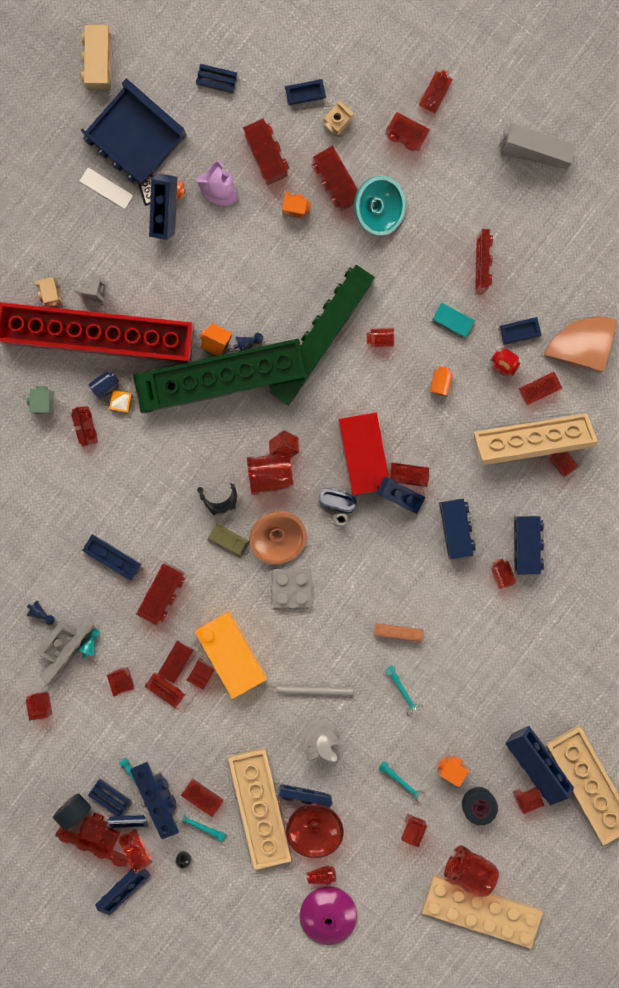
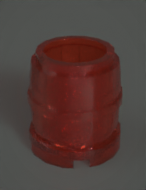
[246,454,293,495]
[444,845,499,897]

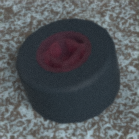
[462,787,498,825]
[53,793,91,831]

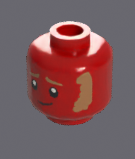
[490,348,521,377]

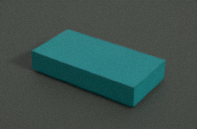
[432,302,475,338]

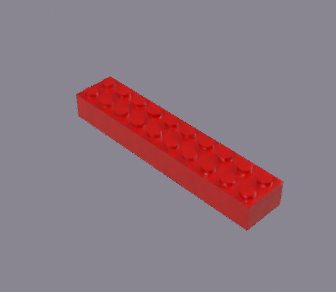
[0,302,195,363]

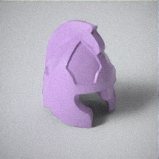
[196,161,237,206]

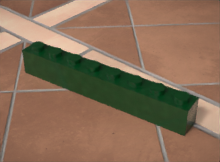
[269,264,375,406]

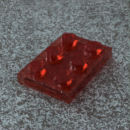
[475,229,493,295]

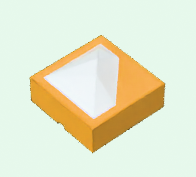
[109,390,133,413]

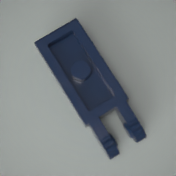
[279,784,332,808]

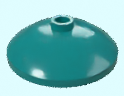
[354,176,406,235]

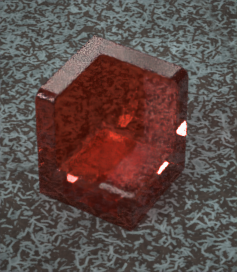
[269,430,299,463]
[187,658,214,690]
[107,667,134,697]
[26,692,52,721]
[513,787,545,814]
[401,814,427,847]

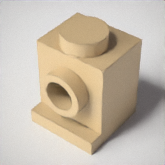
[323,100,354,136]
[34,277,63,308]

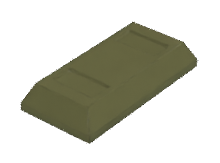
[207,523,249,558]

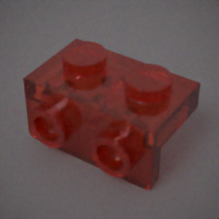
[385,112,430,152]

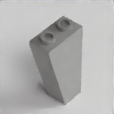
[499,123,576,169]

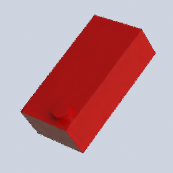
[338,412,389,495]

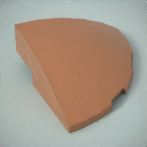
[544,317,617,373]

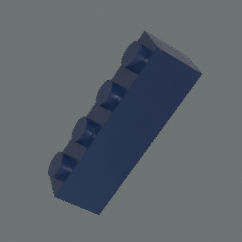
[505,726,574,806]

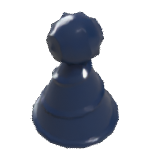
[233,333,263,351]
[26,600,55,625]

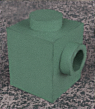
[27,386,54,414]

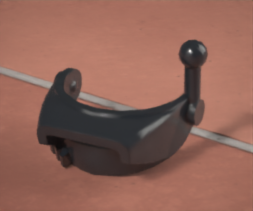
[197,483,237,516]

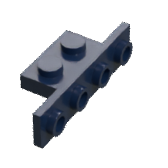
[130,761,179,839]

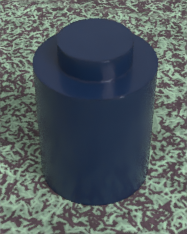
[88,371,119,400]

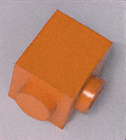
[200,323,232,356]
[437,755,469,787]

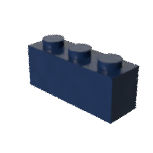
[149,174,178,240]
[439,498,476,559]
[514,516,544,575]

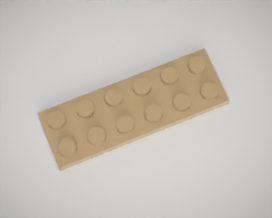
[474,413,598,465]
[546,725,619,846]
[228,747,292,870]
[421,875,543,949]

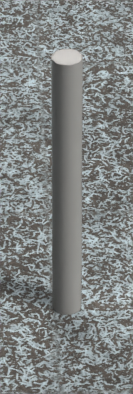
[277,686,353,696]

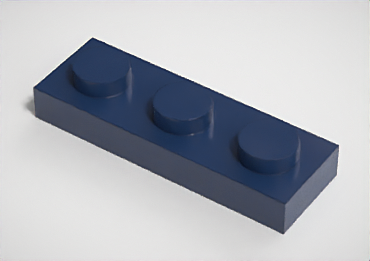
[376,477,426,514]
[82,534,142,580]
[95,865,151,916]

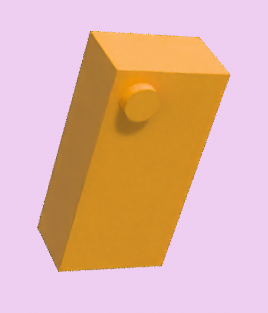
[195,610,267,699]

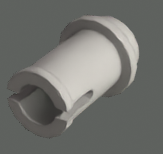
[333,512,348,527]

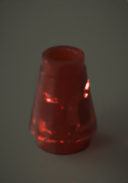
[307,865,336,885]

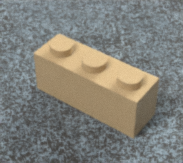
[81,25,111,90]

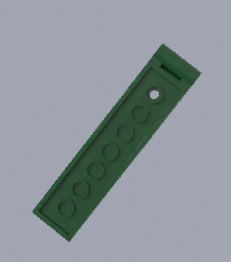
[133,338,307,413]

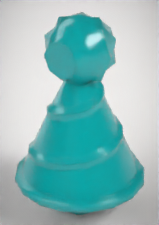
[77,628,100,658]

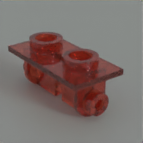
[419,70,453,114]
[71,406,98,447]

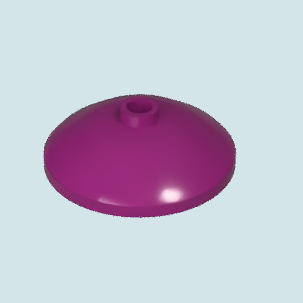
[300,887,357,945]

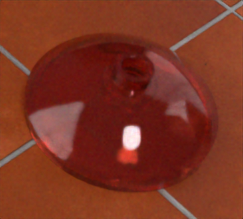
[286,804,344,858]

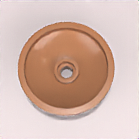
[249,511,307,564]

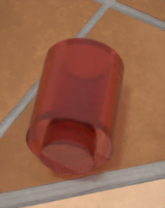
[366,328,394,348]
[549,451,579,477]
[490,558,517,589]

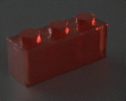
[243,118,289,185]
[311,145,358,212]
[136,562,186,625]

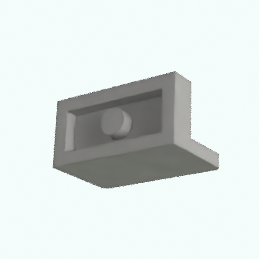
[74,275,107,302]

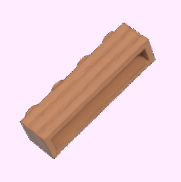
[374,622,424,642]

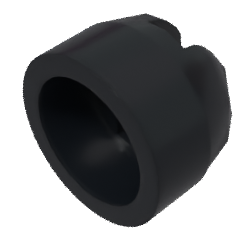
[175,851,191,868]

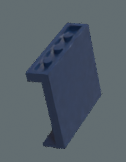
[81,78,186,186]

